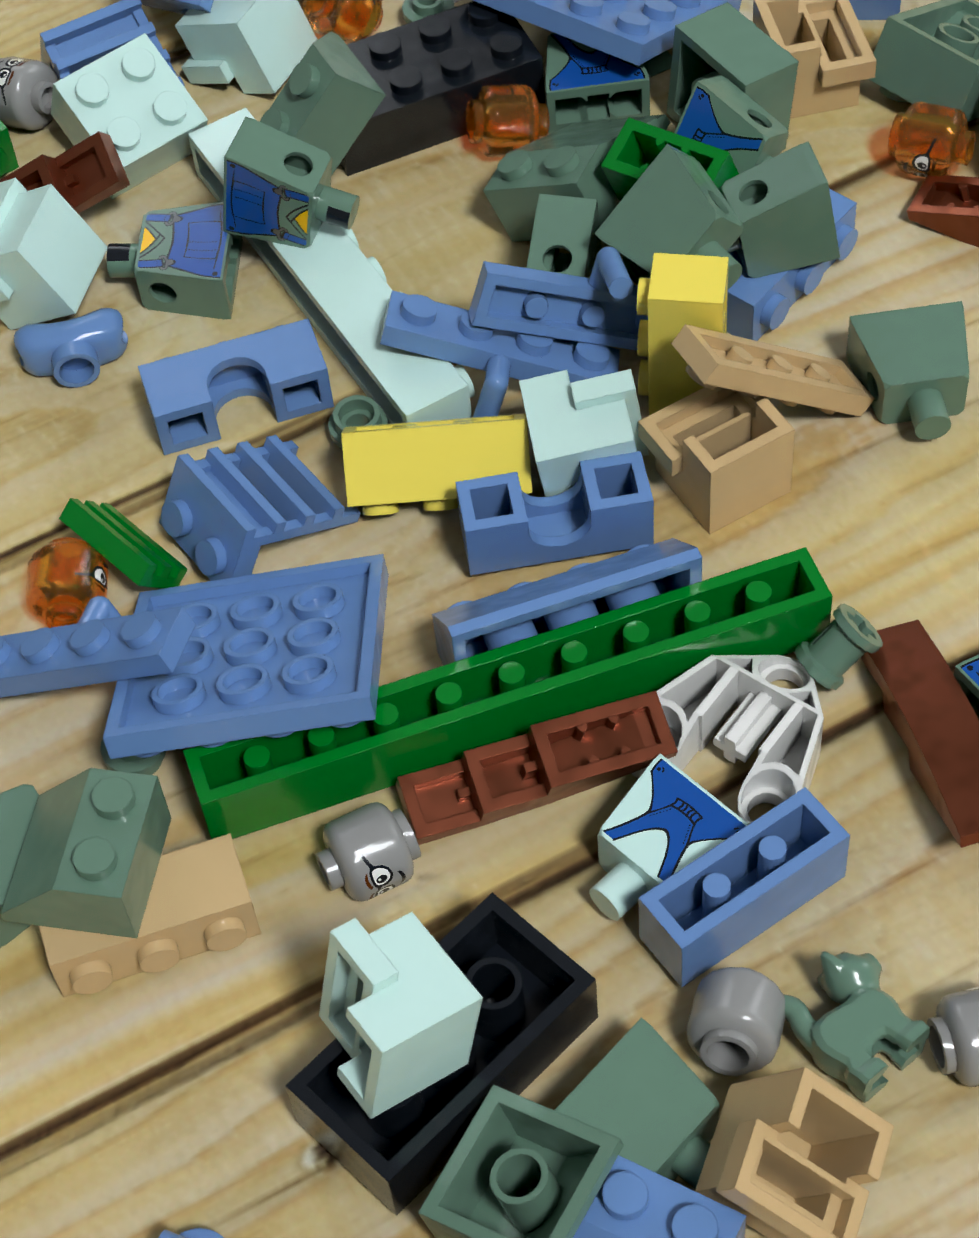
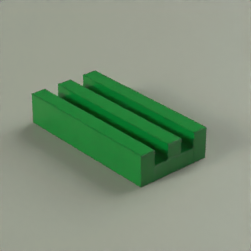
[59,498,188,588]

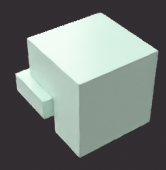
[175,0,318,94]
[0,178,108,330]
[519,369,649,497]
[319,912,483,1119]

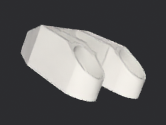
[631,655,824,824]

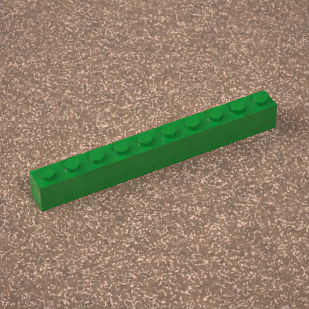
[183,547,833,839]

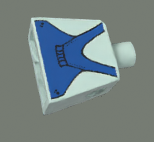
[589,754,749,921]

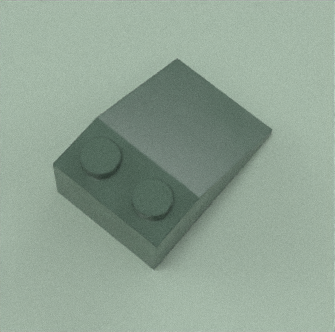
[869,0,979,128]
[483,114,670,242]

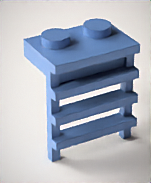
[40,0,185,87]
[159,435,361,581]

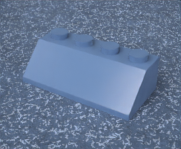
[432,538,702,665]

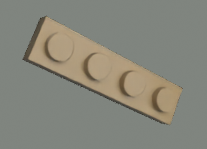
[671,324,875,417]

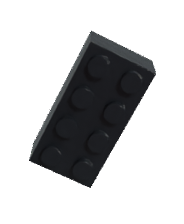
[300,1,545,176]
[285,892,598,1216]

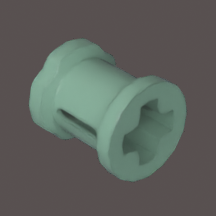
[795,604,883,690]

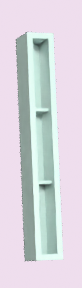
[188,108,475,424]

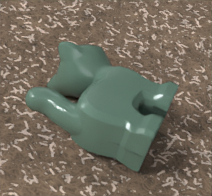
[783,951,930,1103]

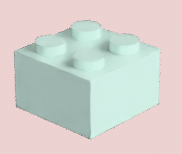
[51,33,208,199]

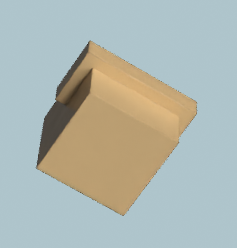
[753,0,877,119]
[638,387,795,534]
[695,1067,894,1238]

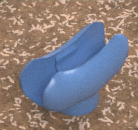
[14,308,128,388]

